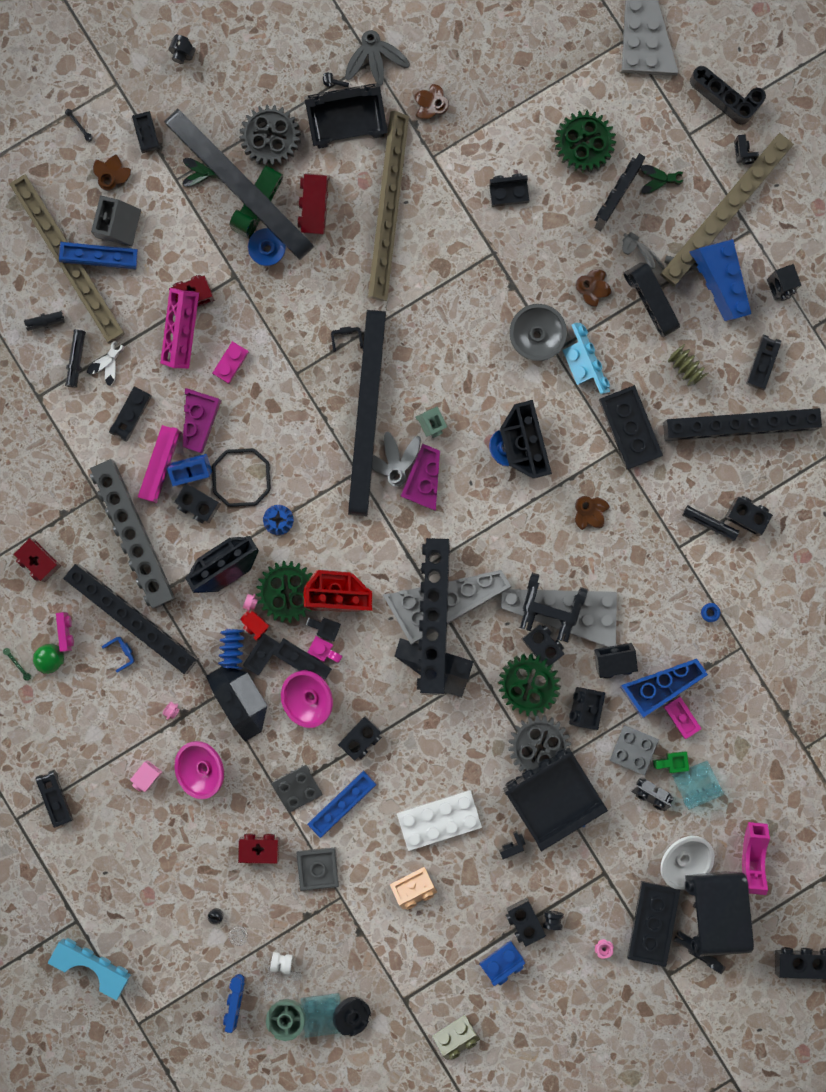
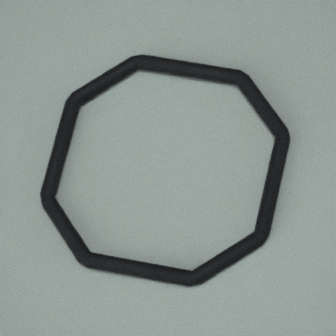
[212,448,271,507]

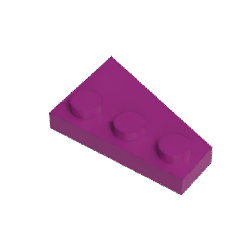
[183,388,222,454]
[400,443,440,511]

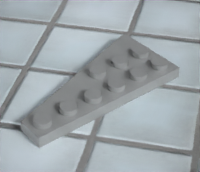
[621,0,678,76]
[383,570,511,645]

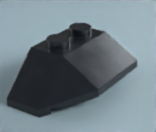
[500,400,552,479]
[185,536,259,593]
[206,666,268,742]

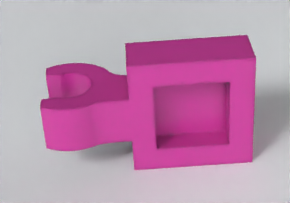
[307,636,343,663]

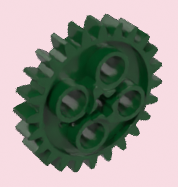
[554,110,616,173]
[256,561,313,623]
[498,653,561,716]

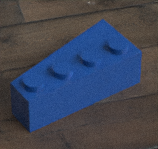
[690,239,752,321]
[620,659,708,719]

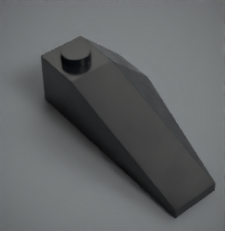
[394,638,474,698]

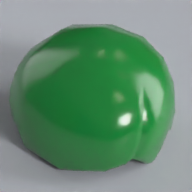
[33,643,64,674]

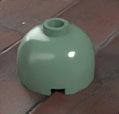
[266,999,306,1041]

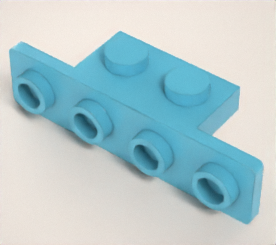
[562,323,610,394]

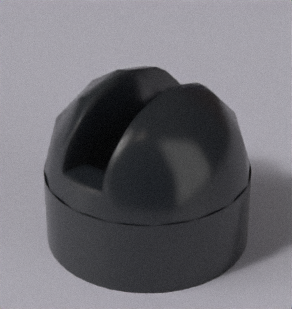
[208,908,224,925]

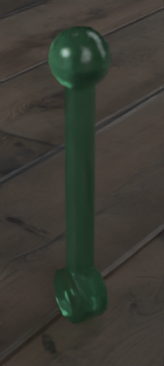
[3,648,31,681]

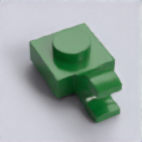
[653,751,689,773]

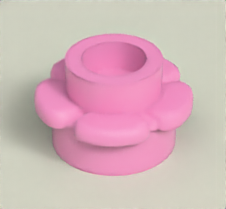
[243,594,258,612]
[162,702,180,720]
[594,939,614,959]

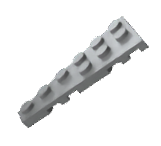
[501,589,617,647]

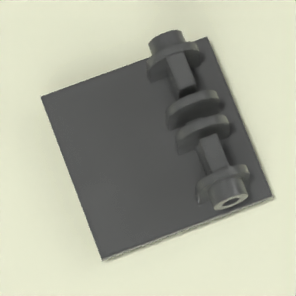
[610,725,659,775]
[271,765,323,813]

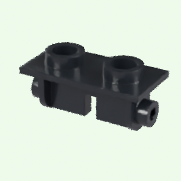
[631,778,674,811]

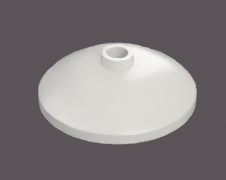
[660,836,715,890]

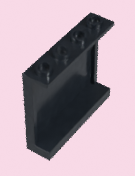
[503,748,608,852]

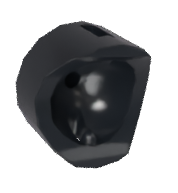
[168,34,196,64]

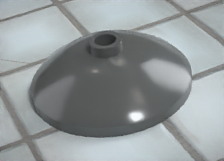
[509,304,567,361]

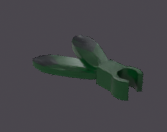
[182,158,219,187]
[641,165,683,194]

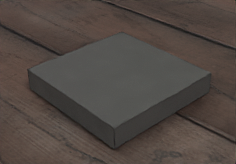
[296,847,339,891]

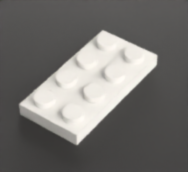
[397,790,482,851]

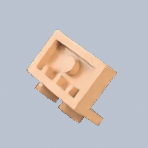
[390,867,437,910]

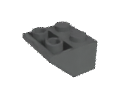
[91,195,141,246]

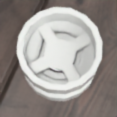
[270,952,293,975]

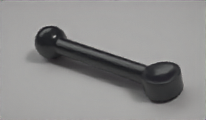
[65,109,93,142]

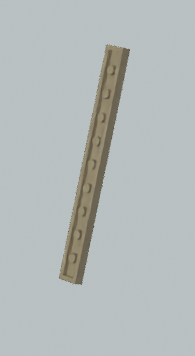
[368,111,409,302]
[660,132,794,287]
[9,174,125,344]

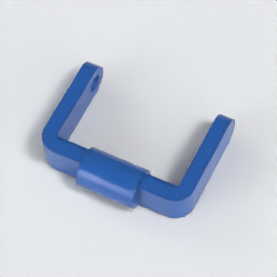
[101,637,135,673]

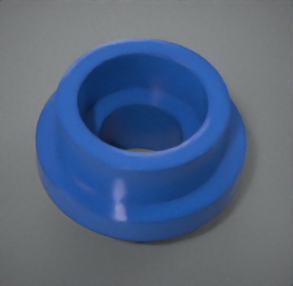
[701,603,721,622]

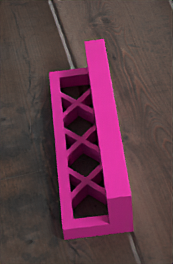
[160,288,199,369]
[138,425,181,503]

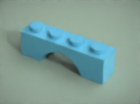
[48,938,131,1000]

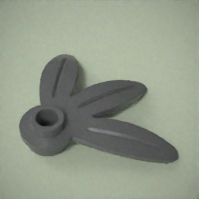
[345,30,410,86]
[622,232,665,270]
[371,431,421,487]

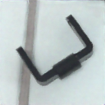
[331,326,363,353]

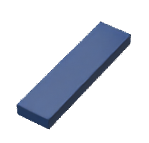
[59,242,138,269]
[307,770,377,838]

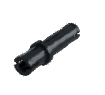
[65,329,86,388]
[682,505,740,541]

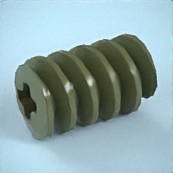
[668,344,709,386]

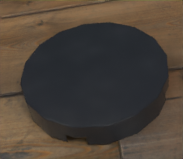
[333,996,371,1036]

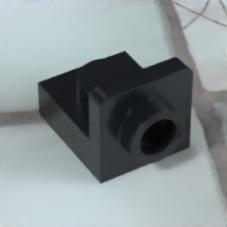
[734,134,759,165]
[499,831,526,859]

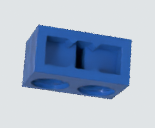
[167,454,212,486]

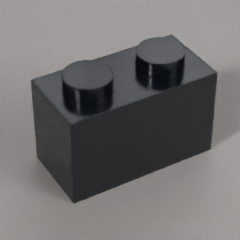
[594,643,638,678]

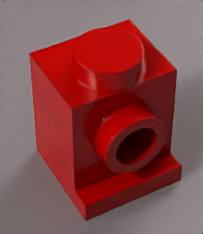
[240,611,271,640]

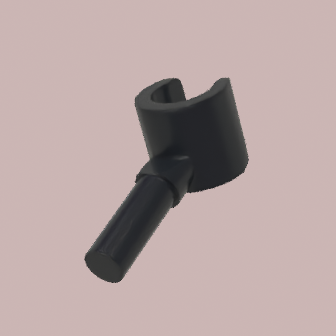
[323,72,349,88]

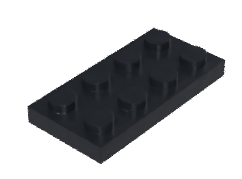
[594,153,646,232]
[599,385,663,470]
[627,881,681,967]

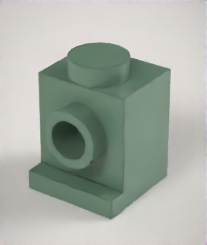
[415,406,447,438]

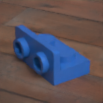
[479,940,525,986]

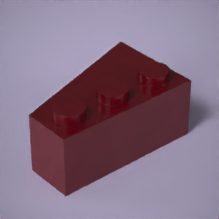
[298,173,330,234]

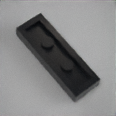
[273,638,332,681]

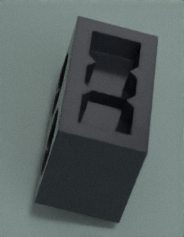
[767,264,802,301]
[174,483,221,524]
[725,496,773,536]
[521,624,565,665]
[338,716,382,761]
[505,898,546,947]

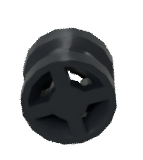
[543,911,564,930]

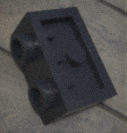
[489,173,530,207]
[569,687,606,730]

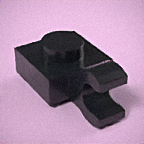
[306,617,341,642]

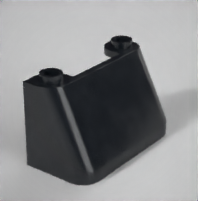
[304,83,388,149]
[685,871,754,956]

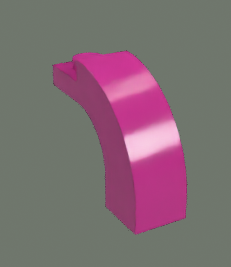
[742,822,770,895]

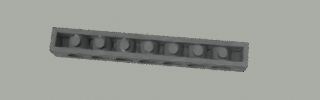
[90,459,176,609]

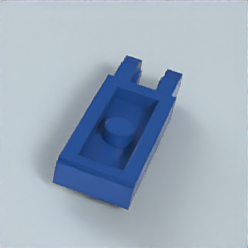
[223,974,245,1033]

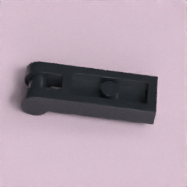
[746,334,782,390]
[109,386,152,442]
[36,770,73,828]

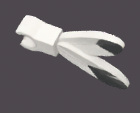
[87,341,124,386]

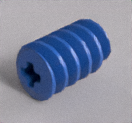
[218,629,245,669]

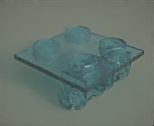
[672,761,724,810]
[301,993,340,1038]

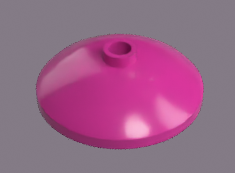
[281,670,333,728]
[175,741,224,799]

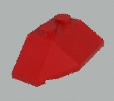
[304,570,372,612]

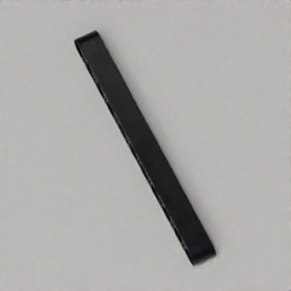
[164,108,314,260]
[348,310,386,517]

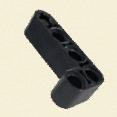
[690,66,766,125]
[623,263,680,338]

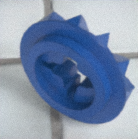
[263,504,294,535]

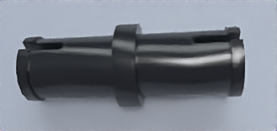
[24,310,65,331]

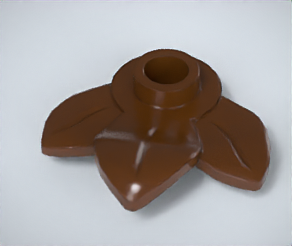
[414,84,449,119]
[93,155,131,191]
[576,269,612,307]
[575,496,610,530]

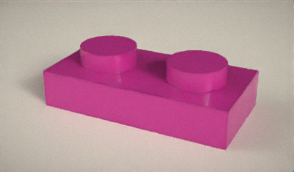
[212,341,249,384]
[56,612,74,652]
[663,696,701,739]

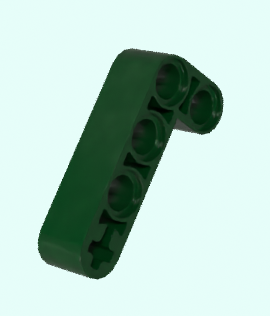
[229,166,284,239]

